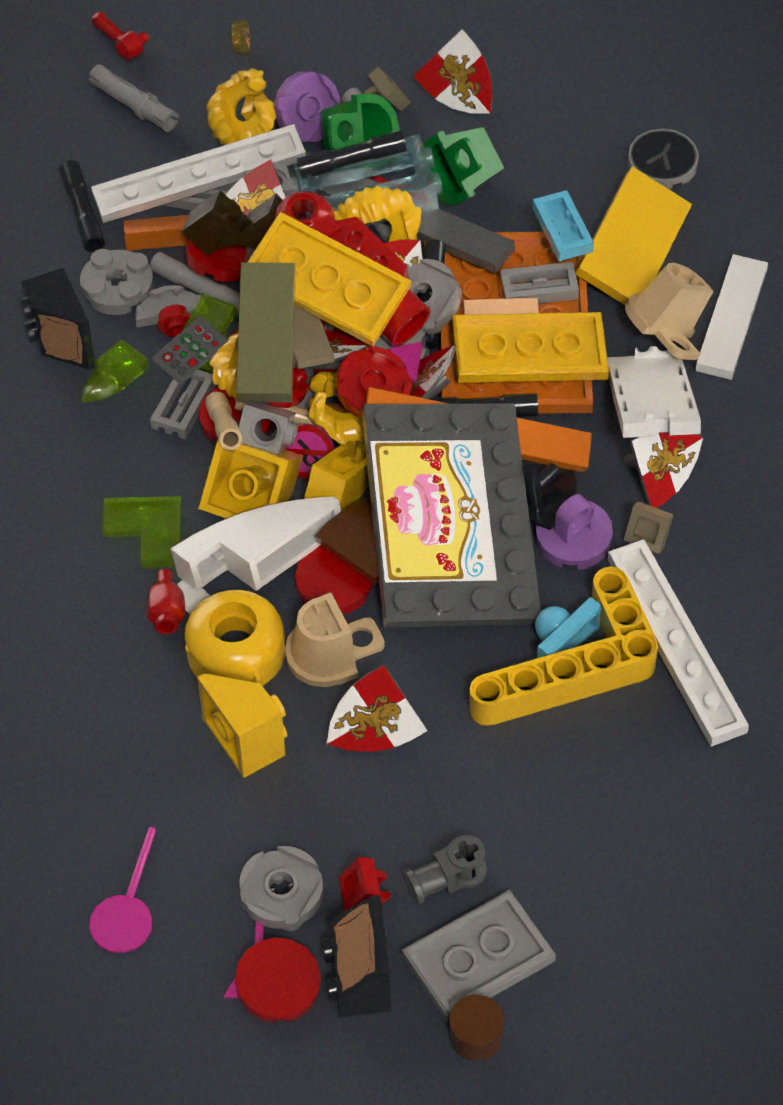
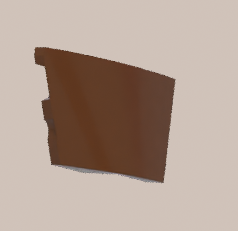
[315,497,379,585]

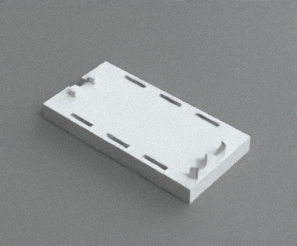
[607,346,701,438]

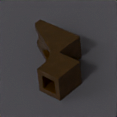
[182,190,302,256]

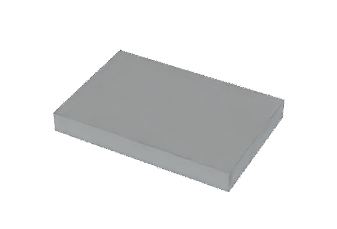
[402,890,556,1023]

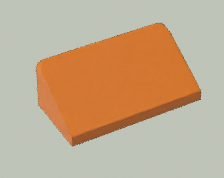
[124,215,189,251]

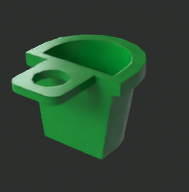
[321,94,399,167]
[419,127,504,205]

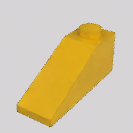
[304,440,369,511]

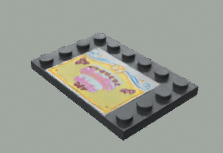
[362,403,541,628]

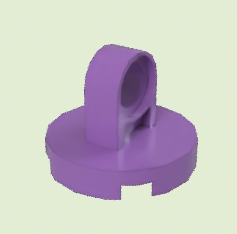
[274,71,340,142]
[536,494,613,570]

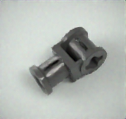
[403,835,487,905]

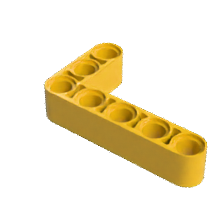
[469,567,658,726]

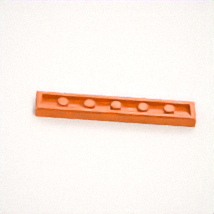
[362,387,592,473]

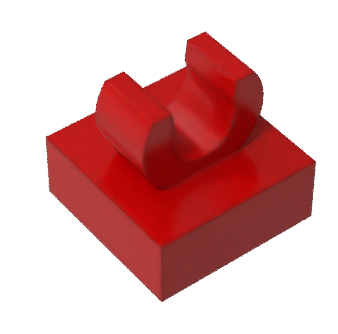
[338,857,391,911]

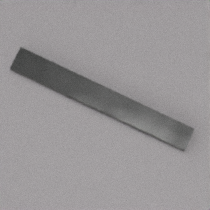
[287,151,515,274]

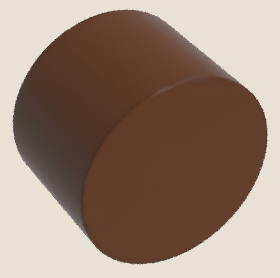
[449,995,504,1061]

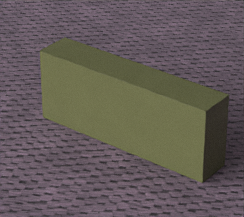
[236,262,296,403]

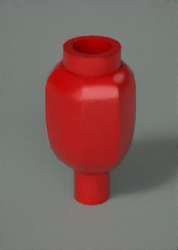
[146,569,185,635]

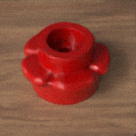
[157,305,193,338]

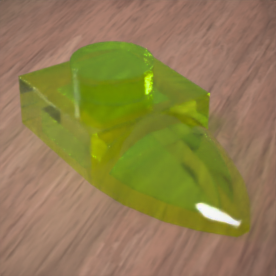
[81,339,149,403]

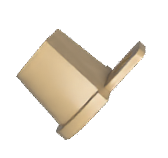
[625,263,713,360]
[285,593,385,688]

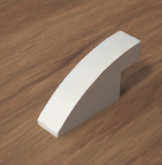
[170,497,341,591]

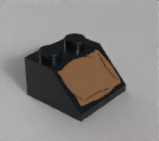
[18,268,96,370]
[322,895,391,1017]

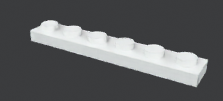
[91,124,306,223]
[608,539,749,747]

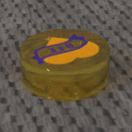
[231,19,251,55]

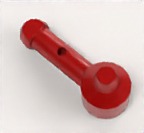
[91,12,149,61]

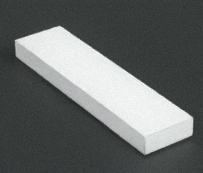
[696,254,768,380]

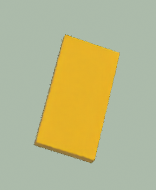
[575,166,692,305]
[248,212,411,346]
[452,312,609,383]

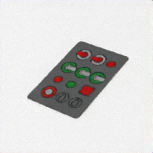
[152,316,228,384]

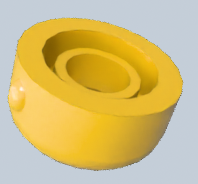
[184,590,285,686]

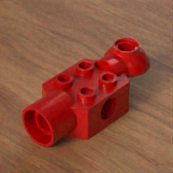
[274,191,431,347]

